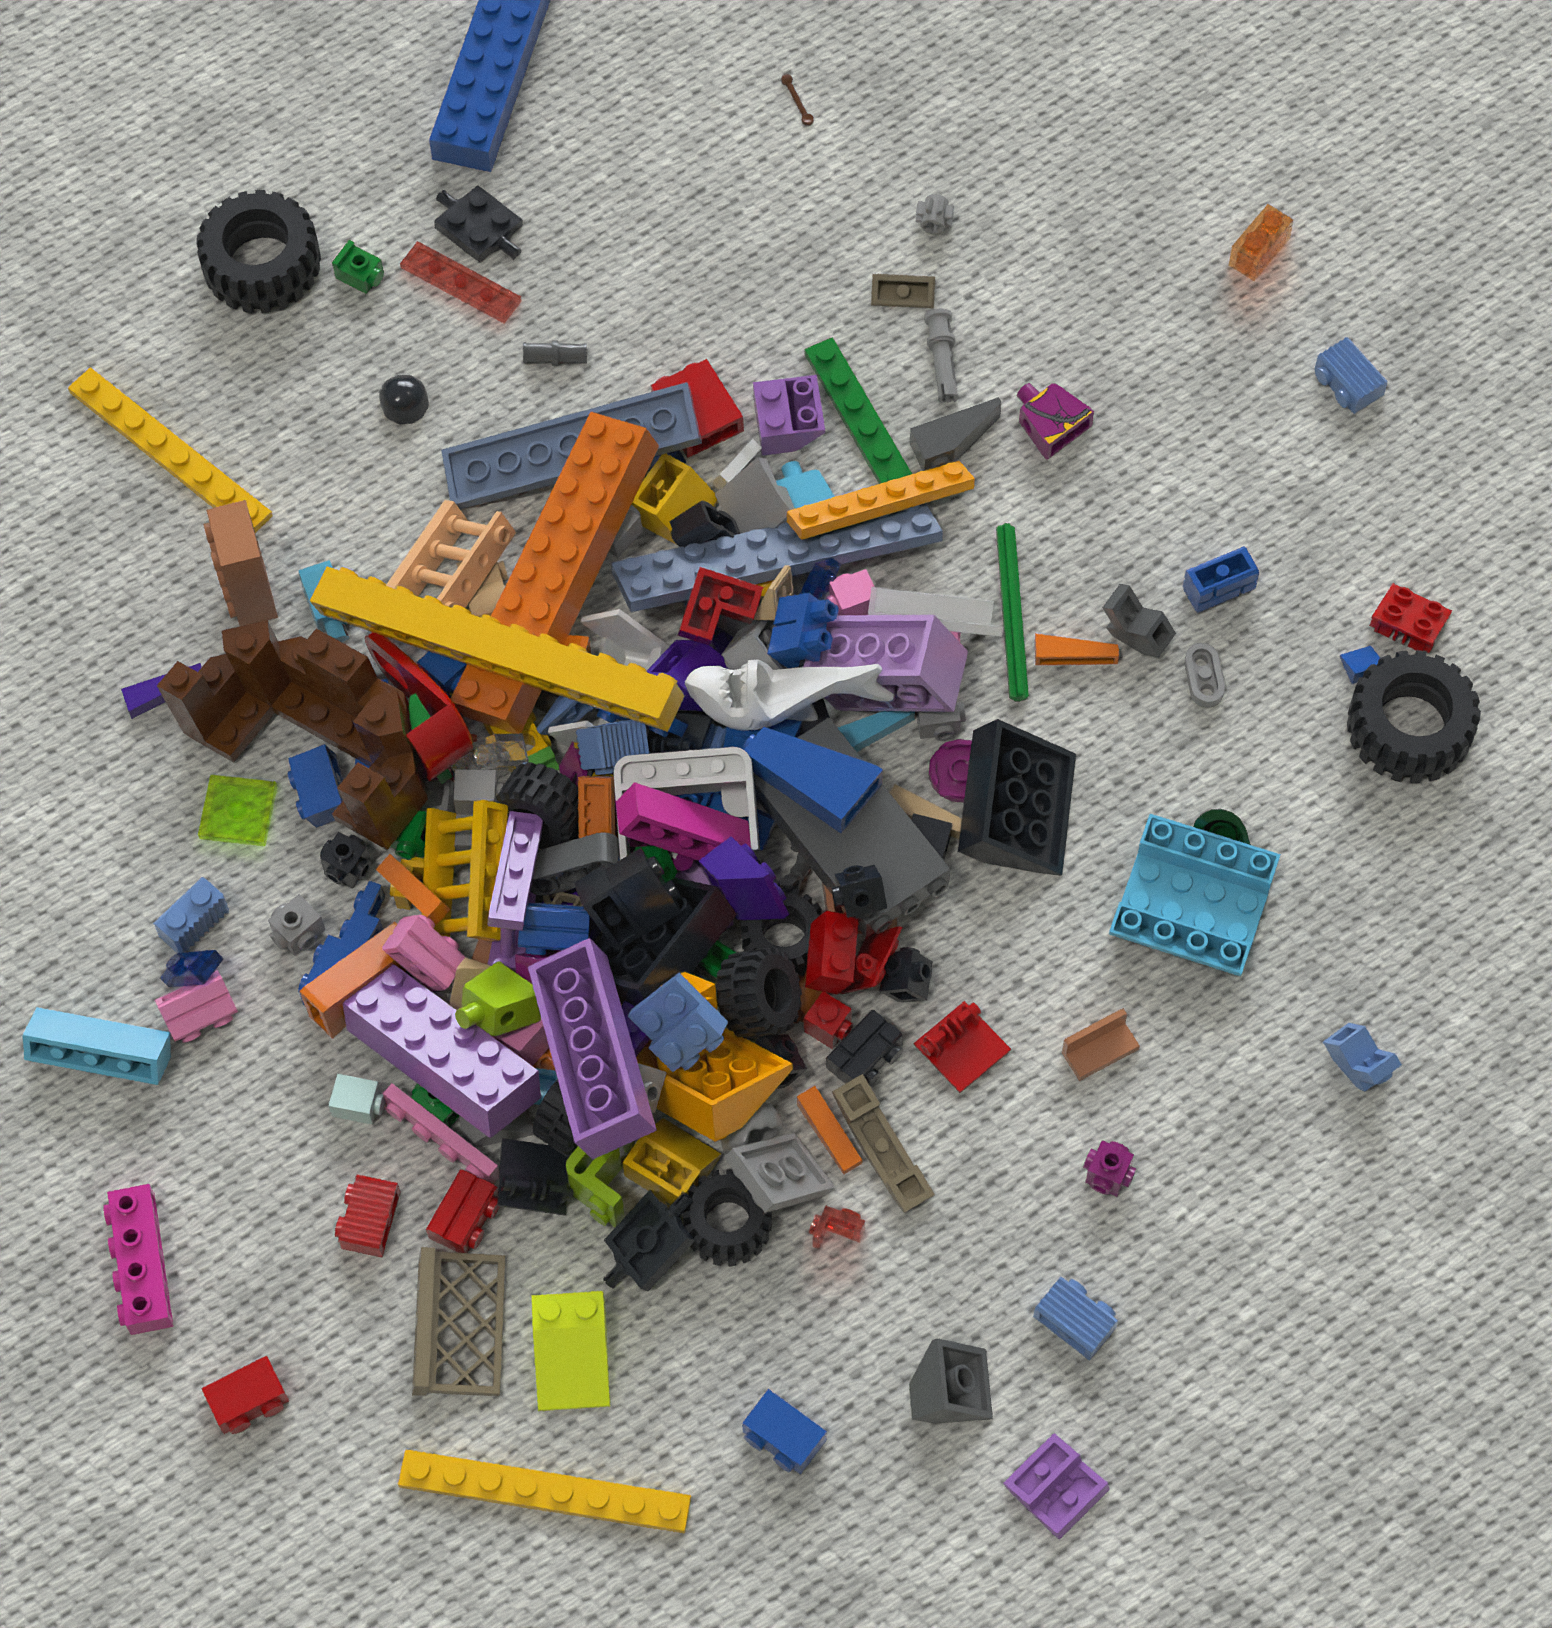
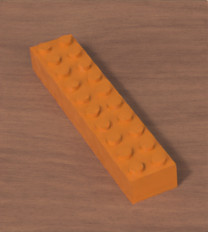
[451,412,659,735]

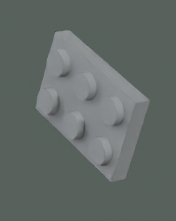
[724,1133,835,1213]

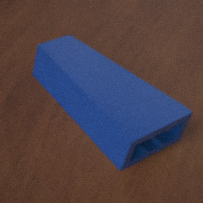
[742,727,883,833]

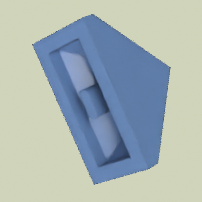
[536,695,593,736]

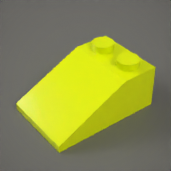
[531,1291,610,1411]

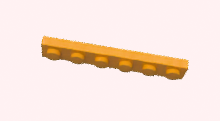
[787,461,975,540]

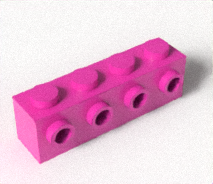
[616,782,751,861]
[103,1184,174,1335]

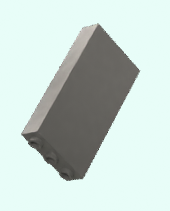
[753,718,950,938]

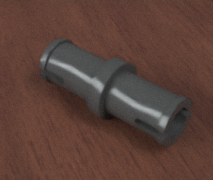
[523,340,587,366]

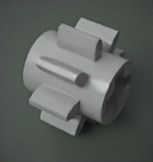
[916,194,954,234]

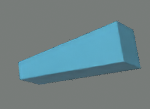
[838,711,915,752]

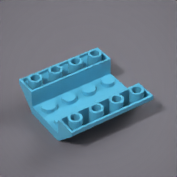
[1109,814,1281,977]

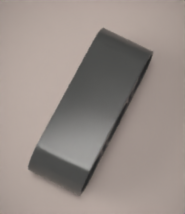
[530,832,619,896]

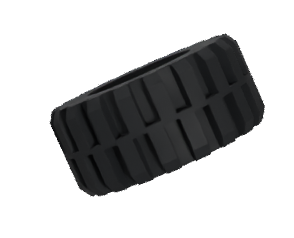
[196,190,321,313]
[1347,650,1481,783]

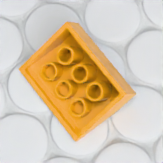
[636,1028,793,1142]

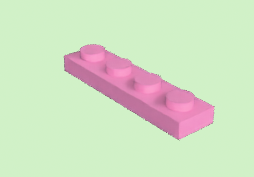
[383,1083,499,1184]

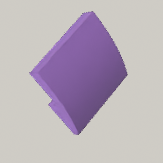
[1004,1433,1110,1540]

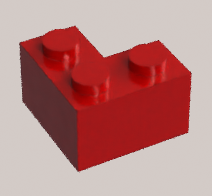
[677,567,764,645]

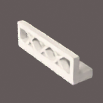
[868,587,1003,637]

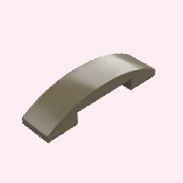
[832,1074,935,1213]

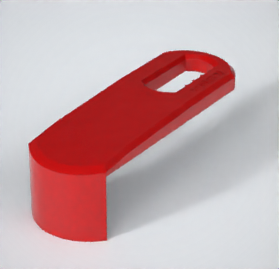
[365,632,473,782]

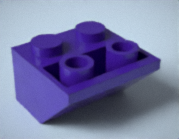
[647,640,728,712]
[699,836,789,920]

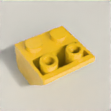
[631,454,718,545]
[622,1118,722,1205]

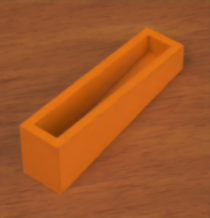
[1034,633,1119,665]
[376,854,451,925]
[797,1086,862,1174]

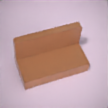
[1062,1008,1140,1081]

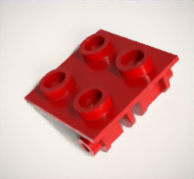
[1369,584,1452,654]
[840,926,902,994]
[913,1001,1011,1093]

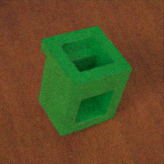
[332,240,384,294]

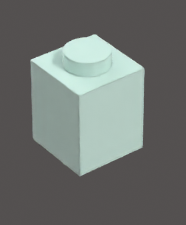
[329,1074,385,1125]

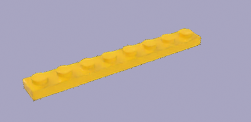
[68,367,273,533]
[398,1449,691,1534]

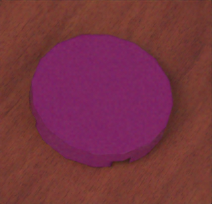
[928,739,972,803]

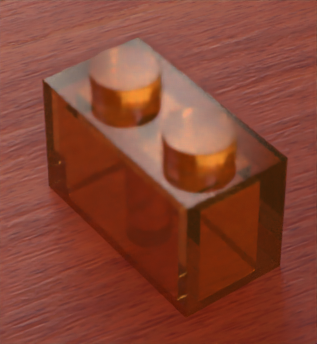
[1229,204,1294,281]

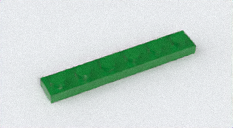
[804,337,912,484]

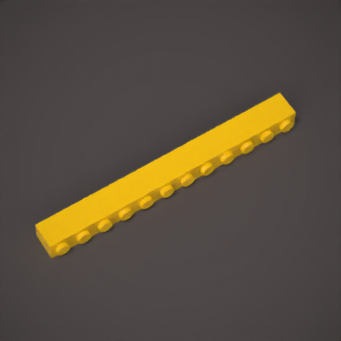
[310,566,685,732]

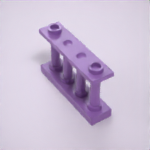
[488,811,544,972]

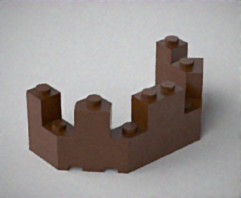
[157,620,428,850]

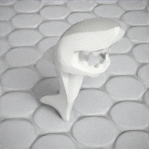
[685,660,894,731]

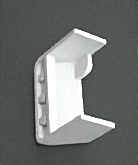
[548,609,670,748]
[614,747,760,860]

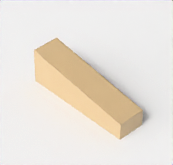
[889,784,962,839]

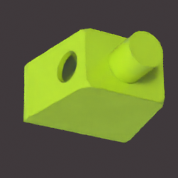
[455,961,541,1036]

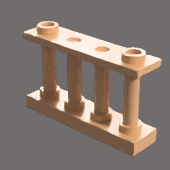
[386,500,516,608]

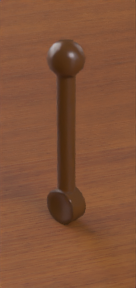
[781,74,814,126]

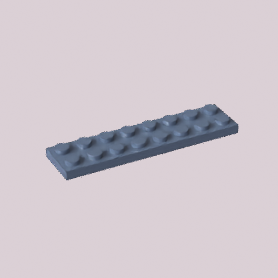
[441,382,702,510]

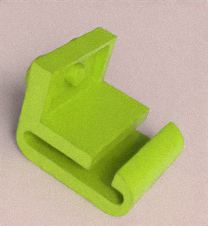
[566,1141,635,1227]

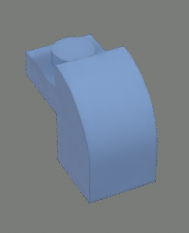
[1323,1023,1402,1092]

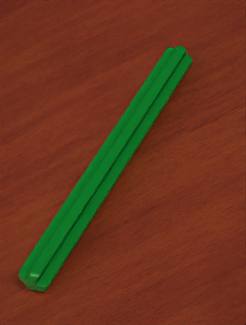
[996,523,1029,702]

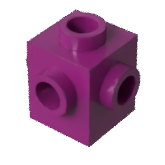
[1083,1140,1137,1197]

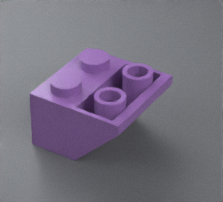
[753,375,825,456]

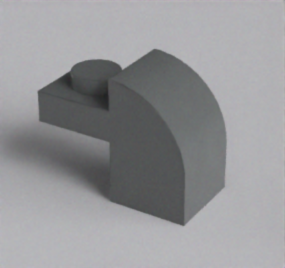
[1102,584,1176,658]

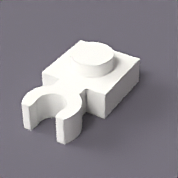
[712,439,762,490]

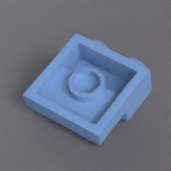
[628,973,728,1072]

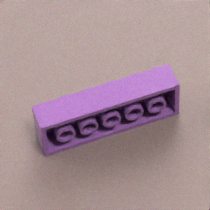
[528,938,657,1159]
[343,964,541,1139]

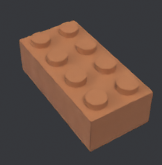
[203,500,278,626]

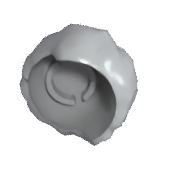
[720,1102,783,1155]

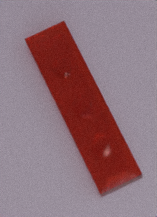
[400,241,522,324]

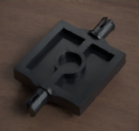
[434,185,523,263]
[603,1190,695,1291]

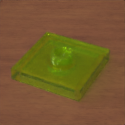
[198,774,277,846]

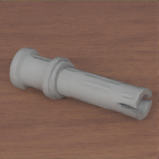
[924,308,958,403]

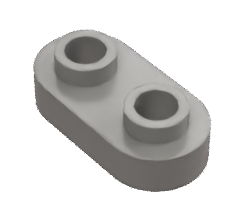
[1184,643,1225,708]

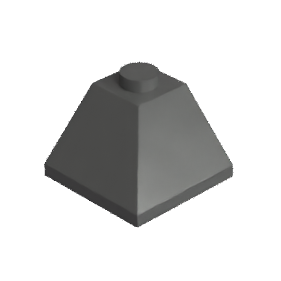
[909,1338,993,1424]

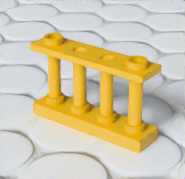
[421,800,508,942]

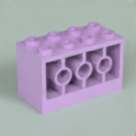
[803,615,968,712]

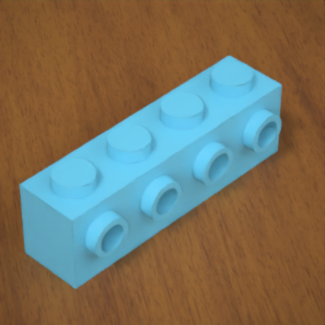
[22,1007,171,1085]

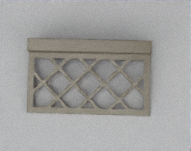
[412,1247,505,1396]

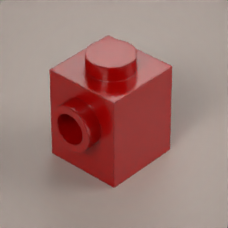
[804,992,854,1050]

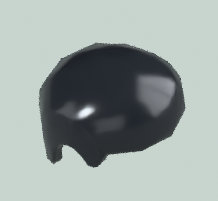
[379,375,429,425]

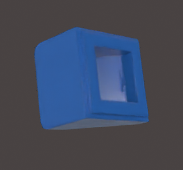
[1340,646,1380,684]

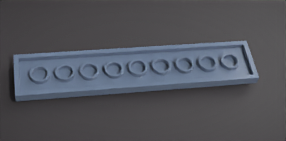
[611,503,943,612]

